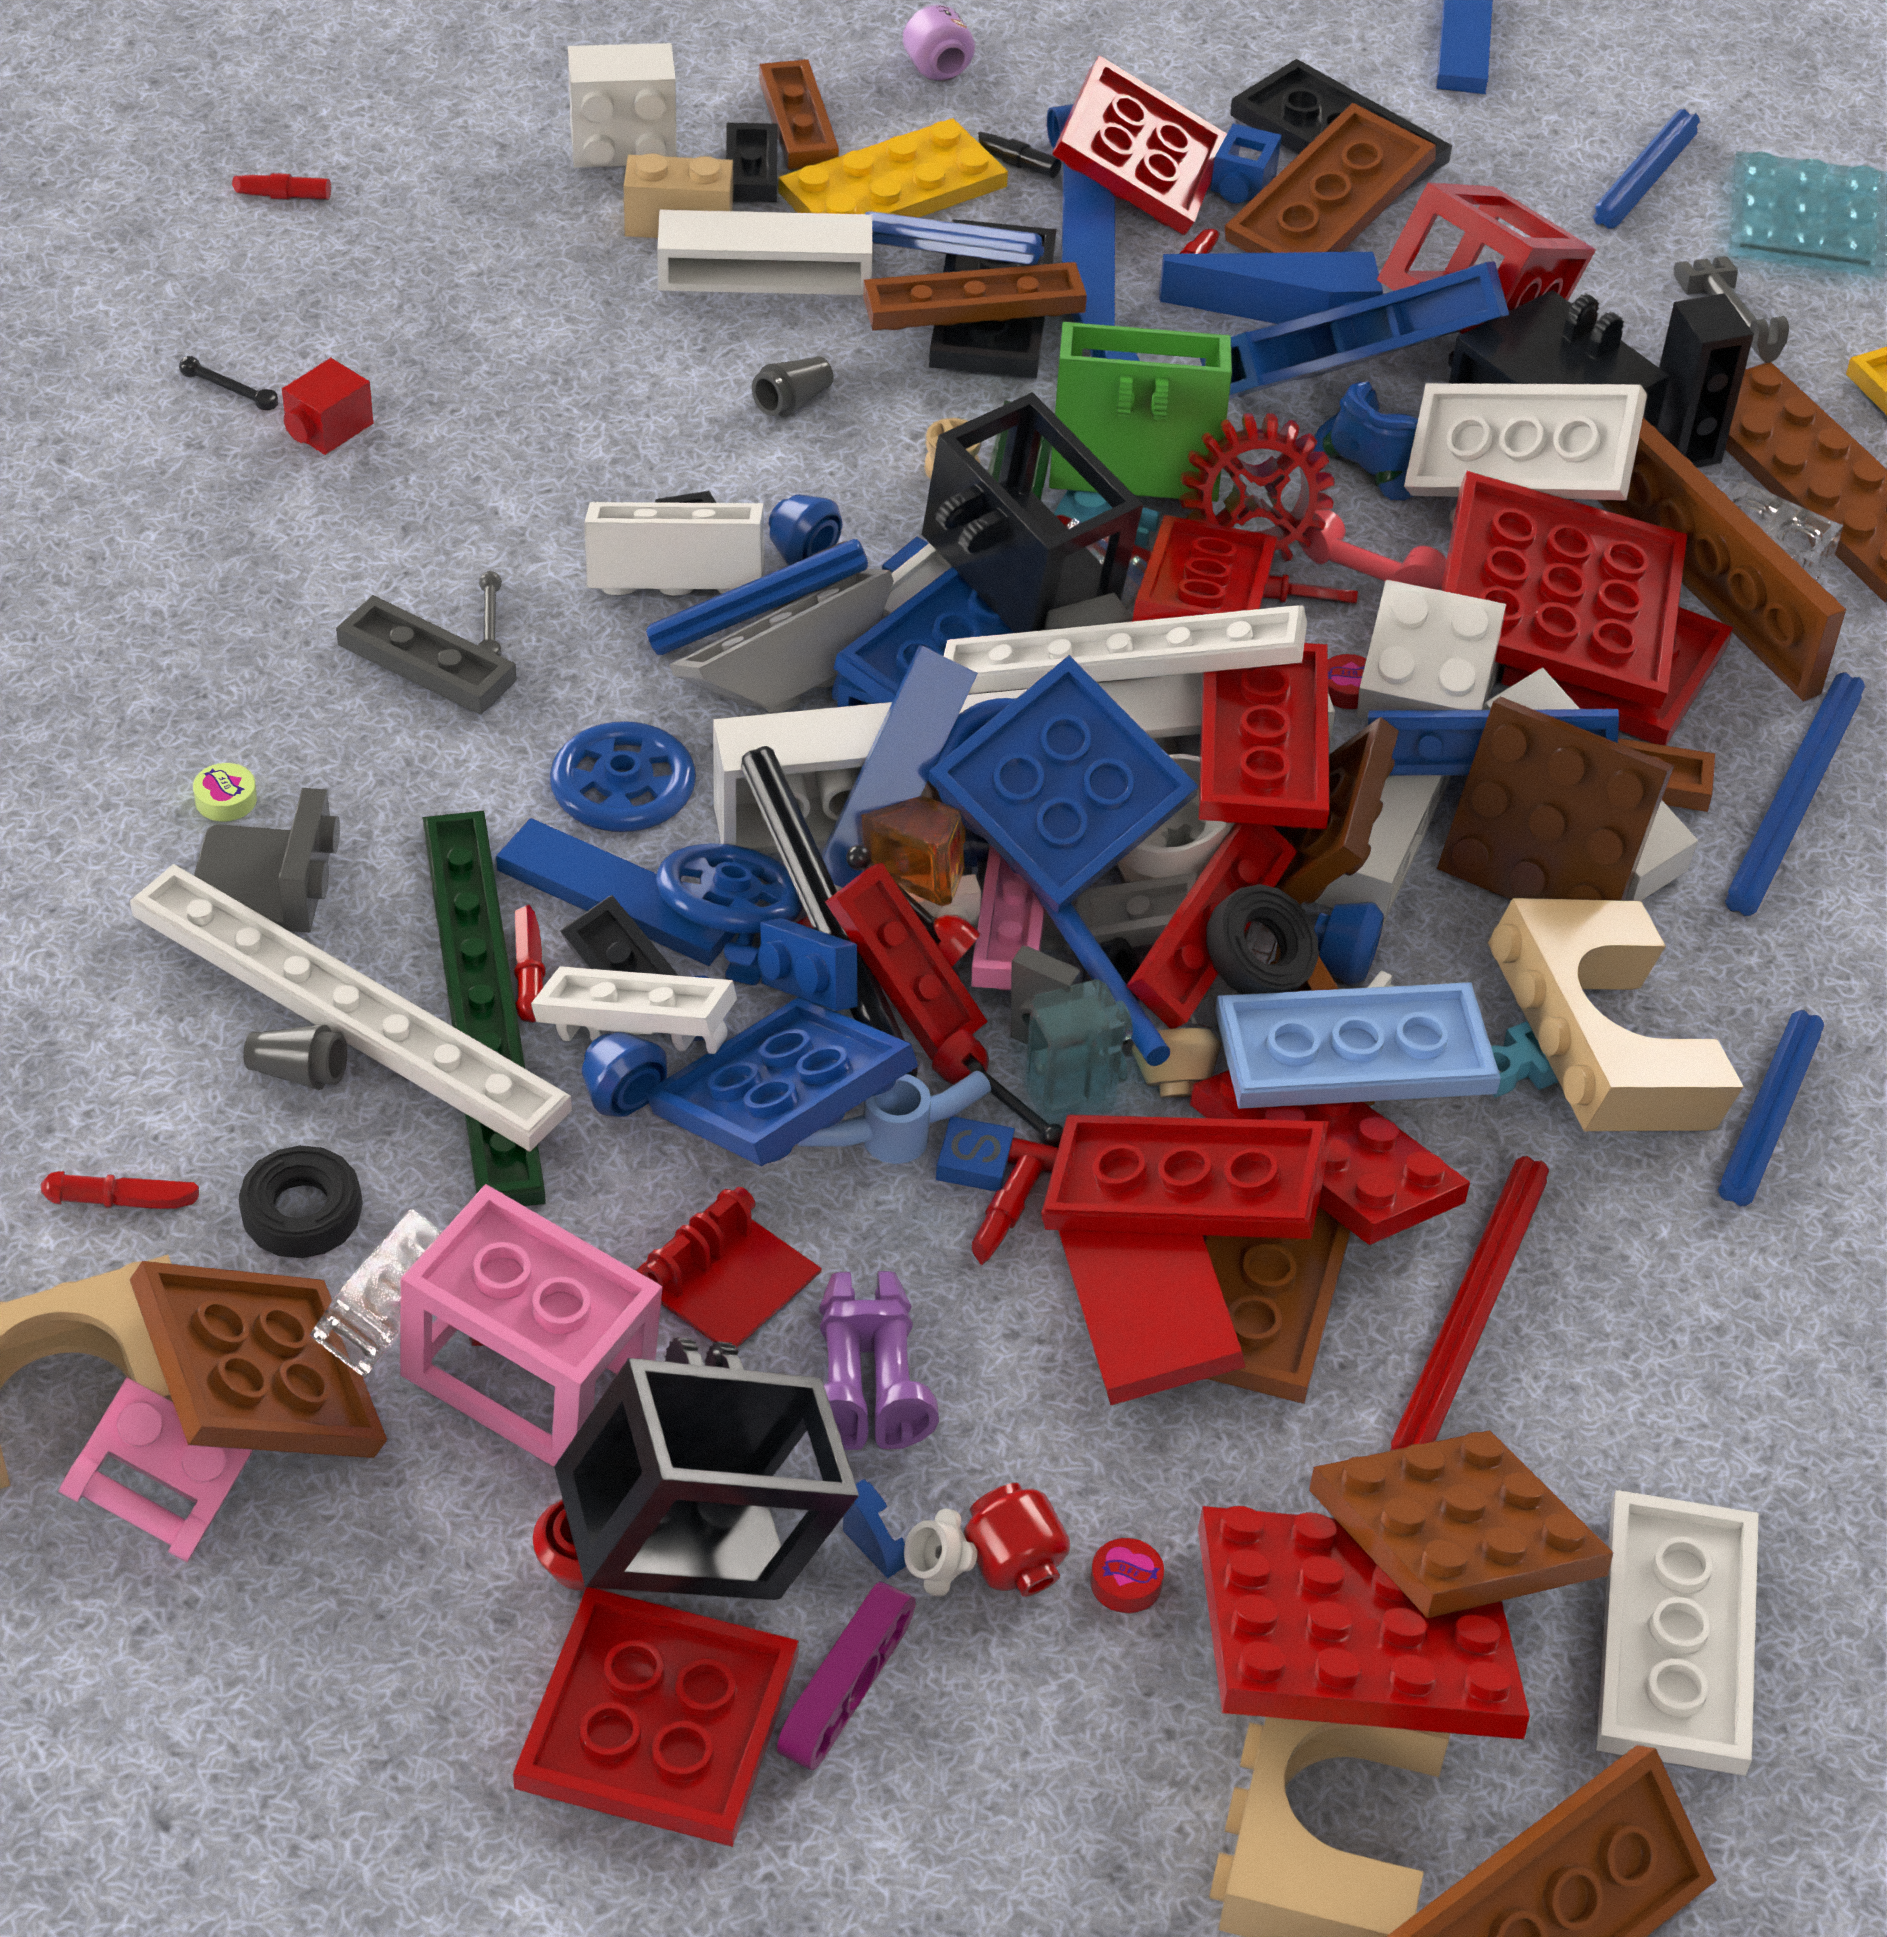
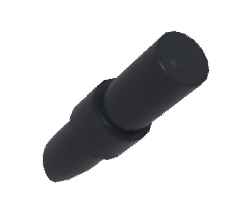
[978,132,1061,178]

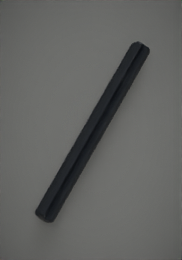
[741,746,918,1077]

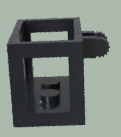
[1449,290,1670,501]
[921,392,1143,633]
[554,1337,859,1600]

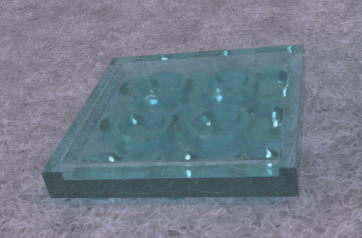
[1727,151,1887,278]

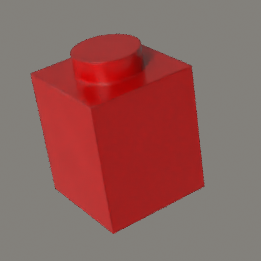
[282,357,374,455]

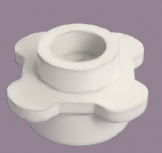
[904,1509,977,1597]

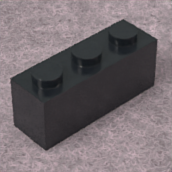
[1657,293,1754,468]

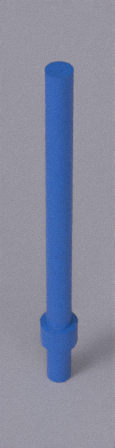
[1004,859,1170,1066]

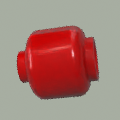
[964,1483,1070,1597]

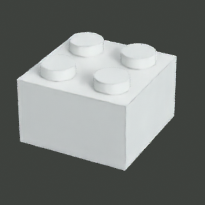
[568,43,676,168]
[1357,579,1506,720]

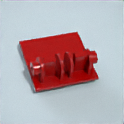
[635,1186,822,1349]

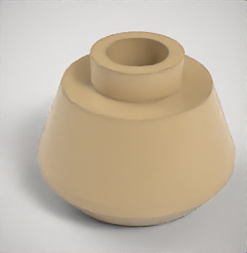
[1132,1028,1221,1098]

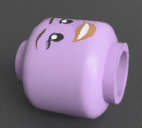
[903,4,975,81]

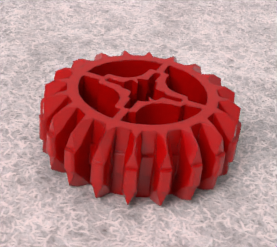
[1179,413,1335,562]

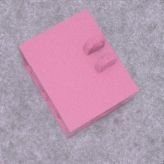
[400,1184,662,1467]

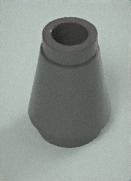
[752,356,833,417]
[243,1025,347,1090]

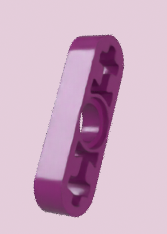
[777,1581,916,1771]

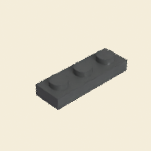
[336,595,517,715]

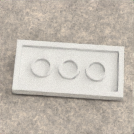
[1404,383,1647,500]
[1596,1490,1759,1776]

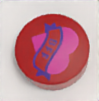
[1328,654,1367,709]
[1090,1538,1164,1613]

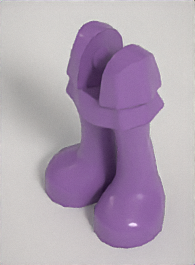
[819,1271,939,1450]

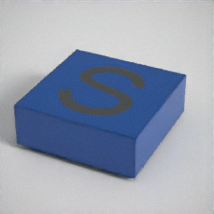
[936,1116,1015,1192]

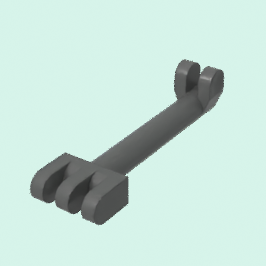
[1674,256,1789,363]

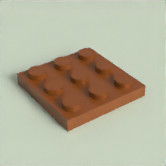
[130,1261,388,1458]
[1309,1430,1614,1618]

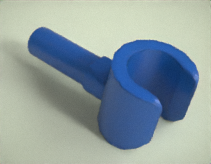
[724,933,761,986]

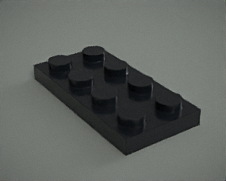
[1230,59,1452,194]
[929,219,1057,378]

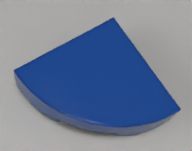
[843,1479,906,1579]

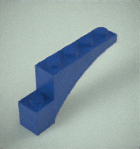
[1200,261,1509,398]

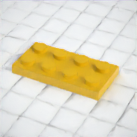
[778,118,1008,217]

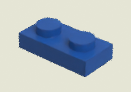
[758,918,857,1011]

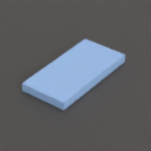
[1215,982,1501,1109]

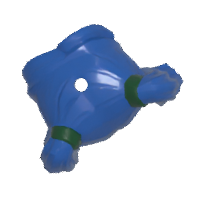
[1313,381,1418,501]

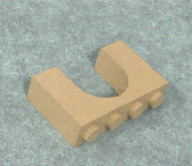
[1488,898,1744,1131]
[0,1255,173,1489]
[1209,1717,1450,1937]

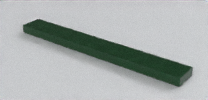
[422,811,546,1206]

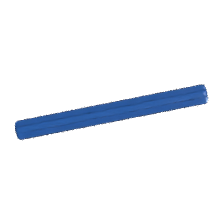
[1725,672,1865,916]

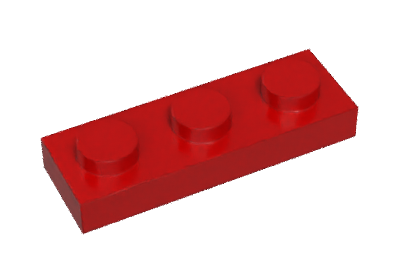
[825,863,988,1060]

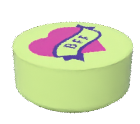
[193,763,257,822]

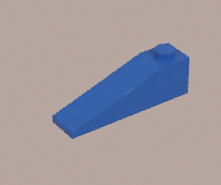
[1159,252,1383,324]

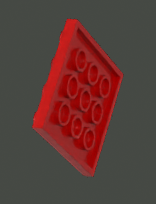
[1441,471,1687,709]
[1198,1506,1530,1740]

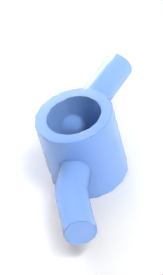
[798,1070,991,1164]

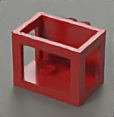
[1377,182,1596,334]

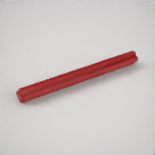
[1390,1156,1549,1451]

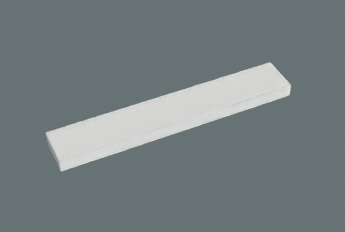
[944,605,1307,694]

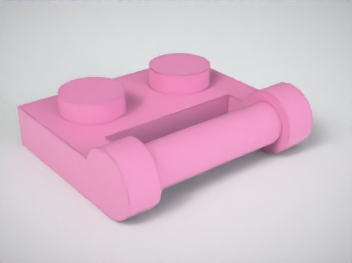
[58,1377,253,1562]

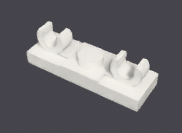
[531,967,737,1054]

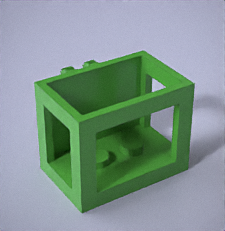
[1049,322,1232,502]

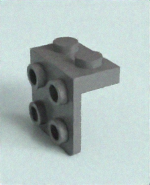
[194,788,340,933]

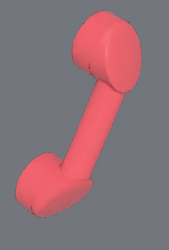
[1302,510,1447,590]

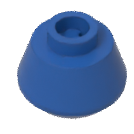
[768,494,843,566]
[1314,902,1384,986]
[582,1032,667,1117]

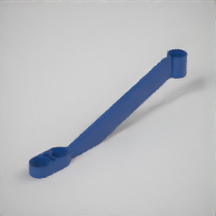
[1046,104,1140,361]

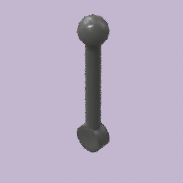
[478,571,502,656]

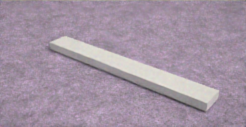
[130,864,572,1152]

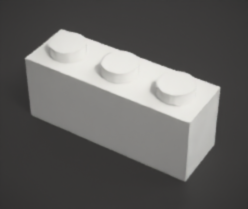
[584,502,765,596]

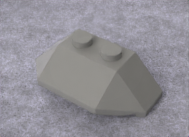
[669,569,894,713]

